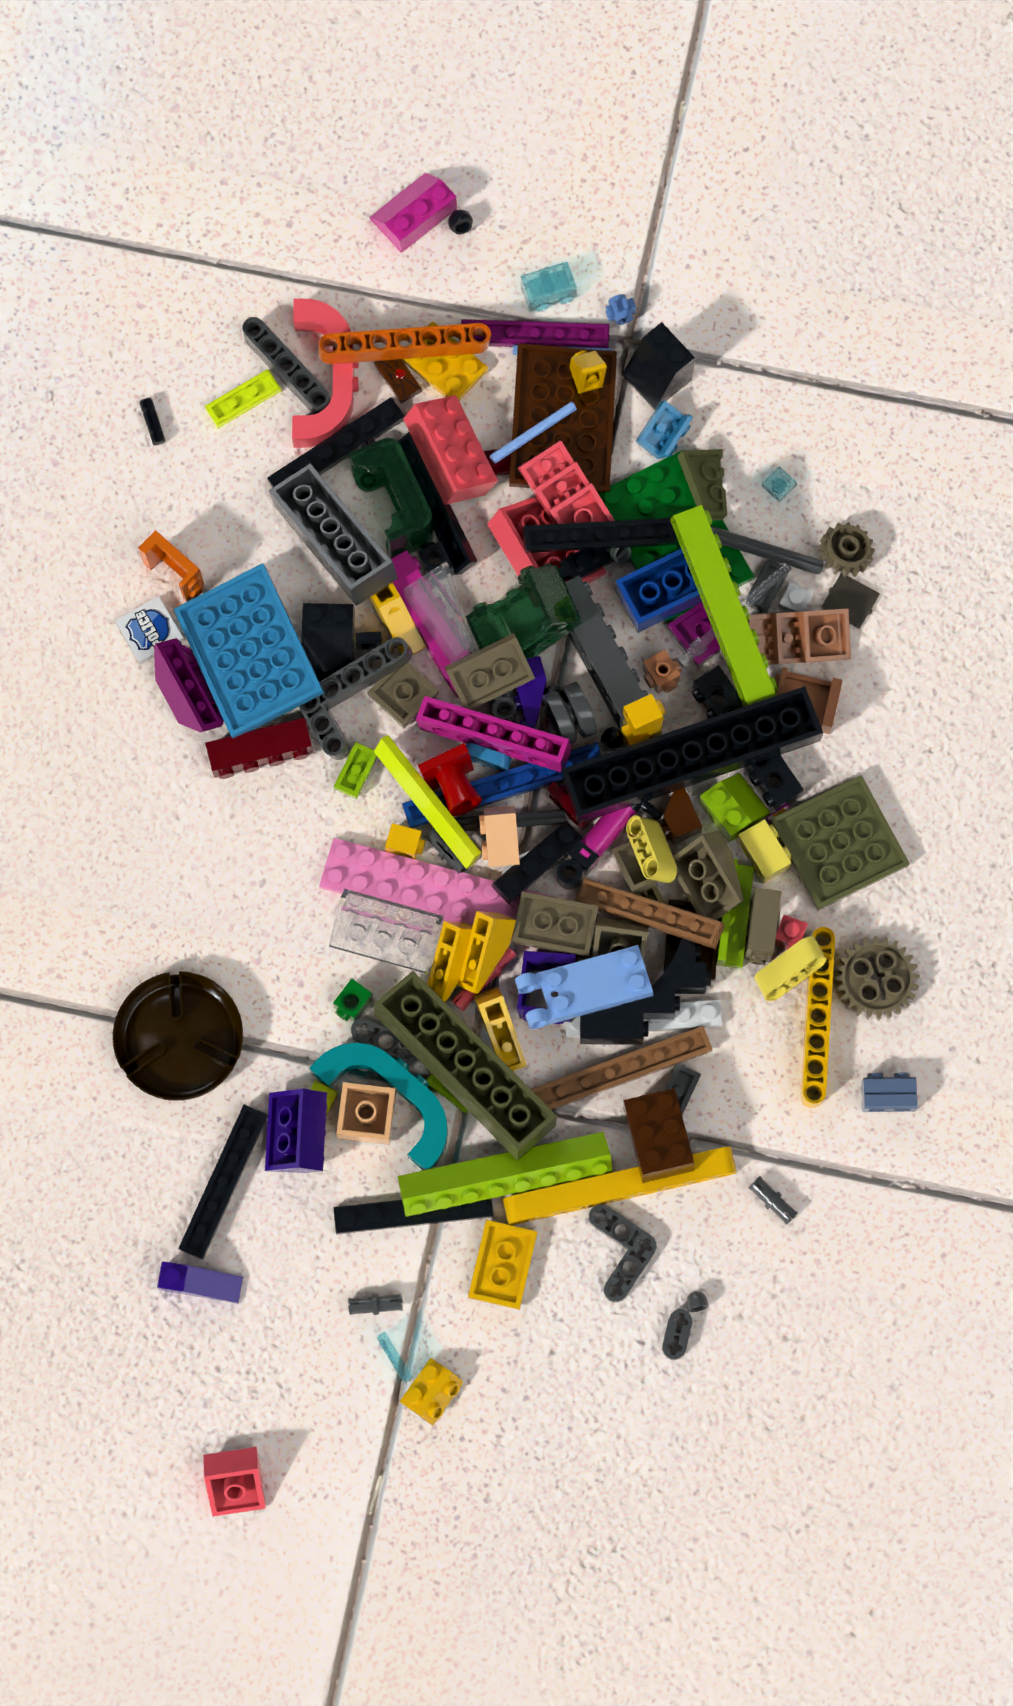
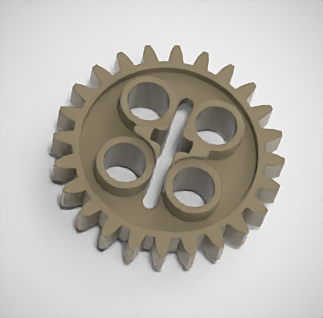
[834,936,920,1021]

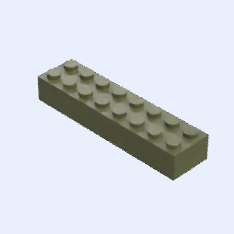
[374,971,557,1160]

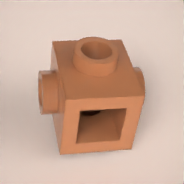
[642,649,682,694]

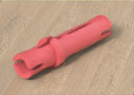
[451,948,517,1012]

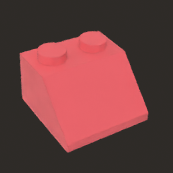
[203,1447,266,1517]

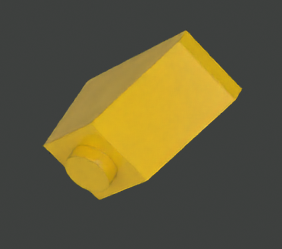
[569,351,607,394]

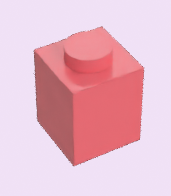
[775,914,808,950]

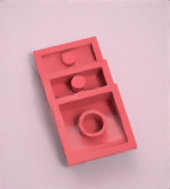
[518,440,615,553]

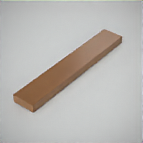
[574,878,725,949]

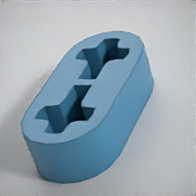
[466,743,512,772]

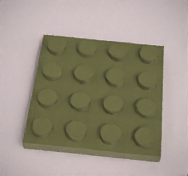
[770,775,910,911]

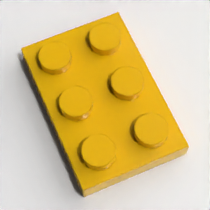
[402,321,488,401]
[468,1220,538,1310]

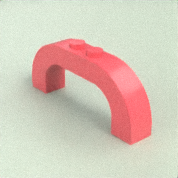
[292,299,359,448]

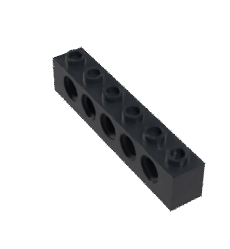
[691,665,804,811]

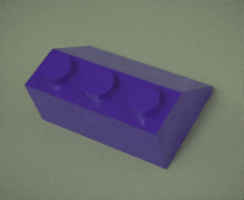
[265,1088,327,1173]

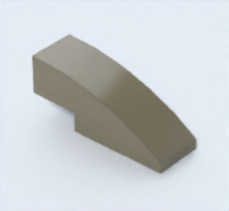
[611,842,665,903]

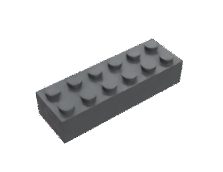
[269,464,398,606]
[552,576,649,732]

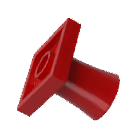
[418,743,482,816]

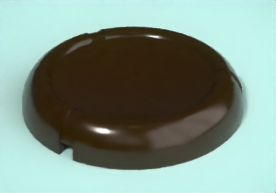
[113,971,243,1101]

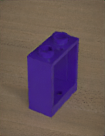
[517,951,577,1024]

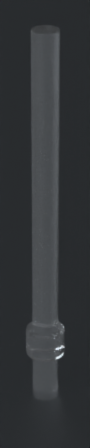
[677,562,792,667]

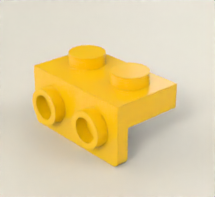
[399,1358,463,1425]

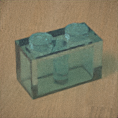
[521,261,577,312]

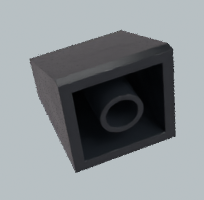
[622,322,695,410]

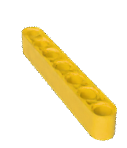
[800,927,835,1108]

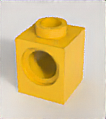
[385,823,426,860]

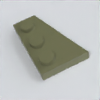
[677,449,727,521]

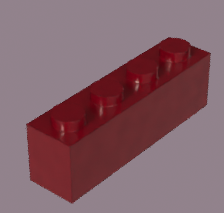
[205,717,314,779]

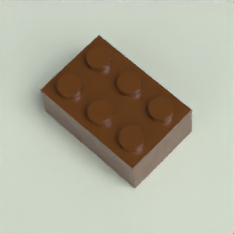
[623,1088,695,1183]

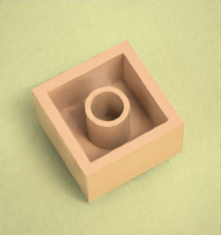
[479,805,520,867]
[336,1082,397,1145]

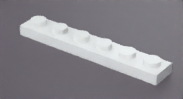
[565,1000,722,1038]

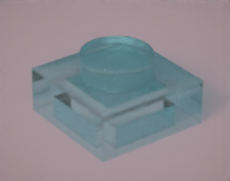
[761,466,797,503]

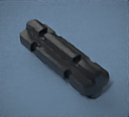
[139,397,165,446]

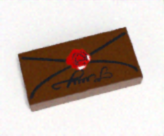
[374,359,422,404]

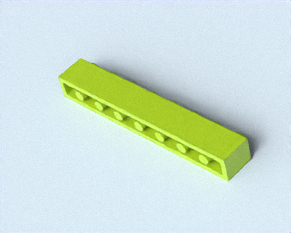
[670,505,778,707]
[397,1132,613,1217]

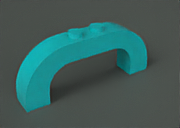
[309,1043,448,1170]

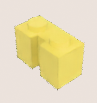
[737,820,791,884]

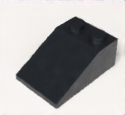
[302,603,355,686]

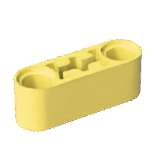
[626,815,677,883]
[754,936,826,1001]

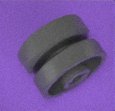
[542,682,597,744]

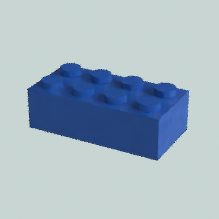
[615,549,702,633]

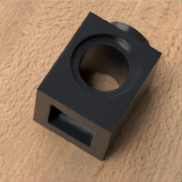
[418,541,454,584]

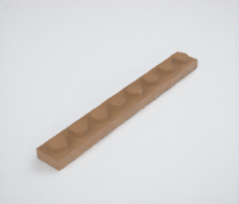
[531,1026,713,1110]

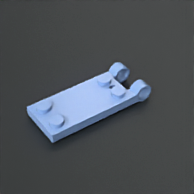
[515,945,653,1029]

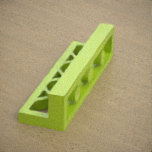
[716,859,754,969]

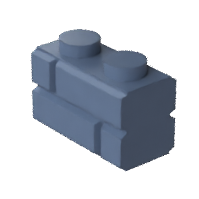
[861,1072,917,1112]

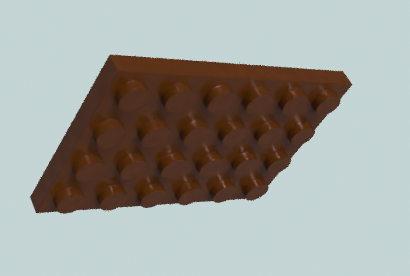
[509,343,617,494]

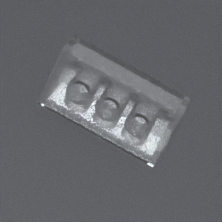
[329,889,444,974]

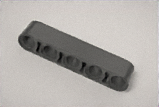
[242,317,330,414]

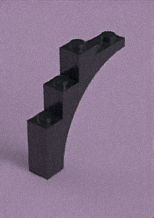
[580,912,711,1045]

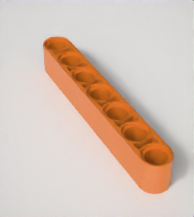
[318,323,491,364]

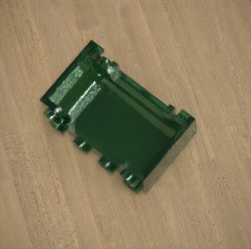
[348,438,434,559]
[465,563,582,659]

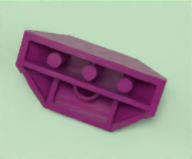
[154,638,224,733]

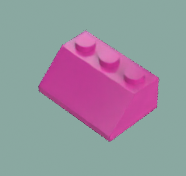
[369,172,457,253]

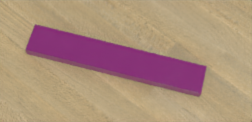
[461,319,610,348]

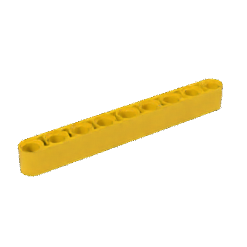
[503,1146,737,1225]

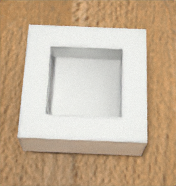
[779,582,813,612]

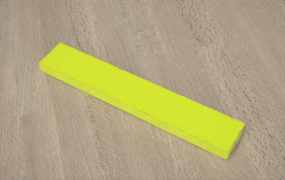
[374,735,481,869]

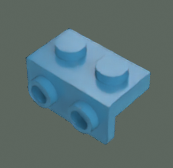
[635,400,693,459]

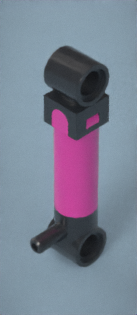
[557,800,663,890]

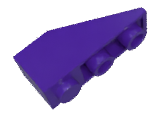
[513,656,547,729]

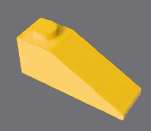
[458,911,516,994]
[427,921,473,1002]
[473,987,527,1071]

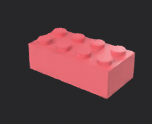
[403,395,498,505]

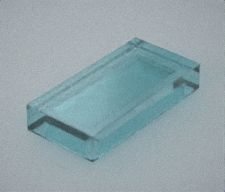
[377,1331,413,1384]

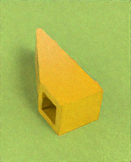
[369,582,426,656]

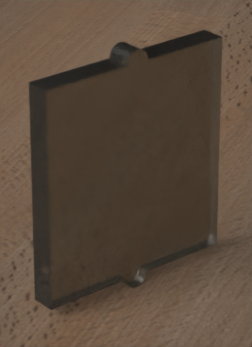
[821,572,880,629]

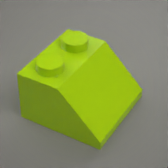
[699,773,770,843]

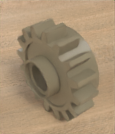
[818,522,875,578]

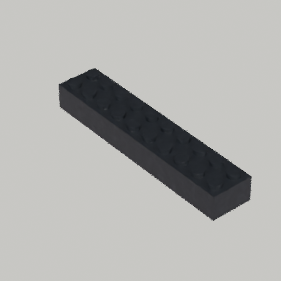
[561,686,823,824]

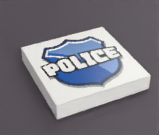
[115,596,184,665]

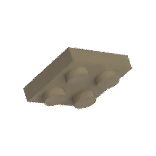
[367,662,439,729]

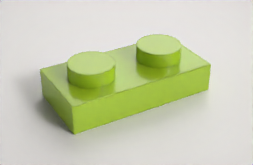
[333,742,378,799]

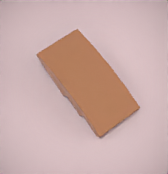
[747,608,851,665]

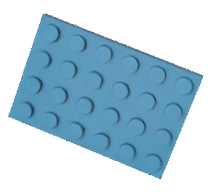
[173,563,324,738]

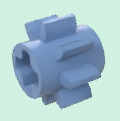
[605,294,637,325]

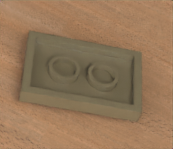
[444,633,535,710]
[512,891,598,958]

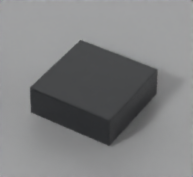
[356,632,382,649]

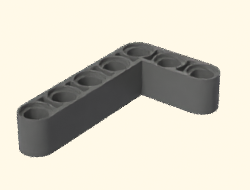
[299,637,412,760]

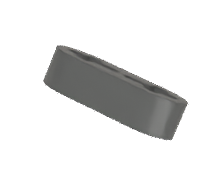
[662,1309,692,1360]

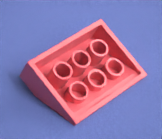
[487,497,607,608]

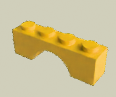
[621,694,665,746]

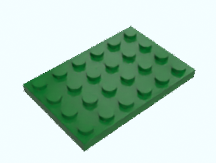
[598,450,755,624]

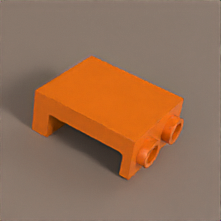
[138,530,205,602]

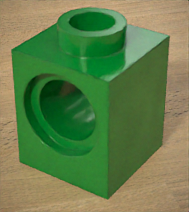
[333,978,373,1022]

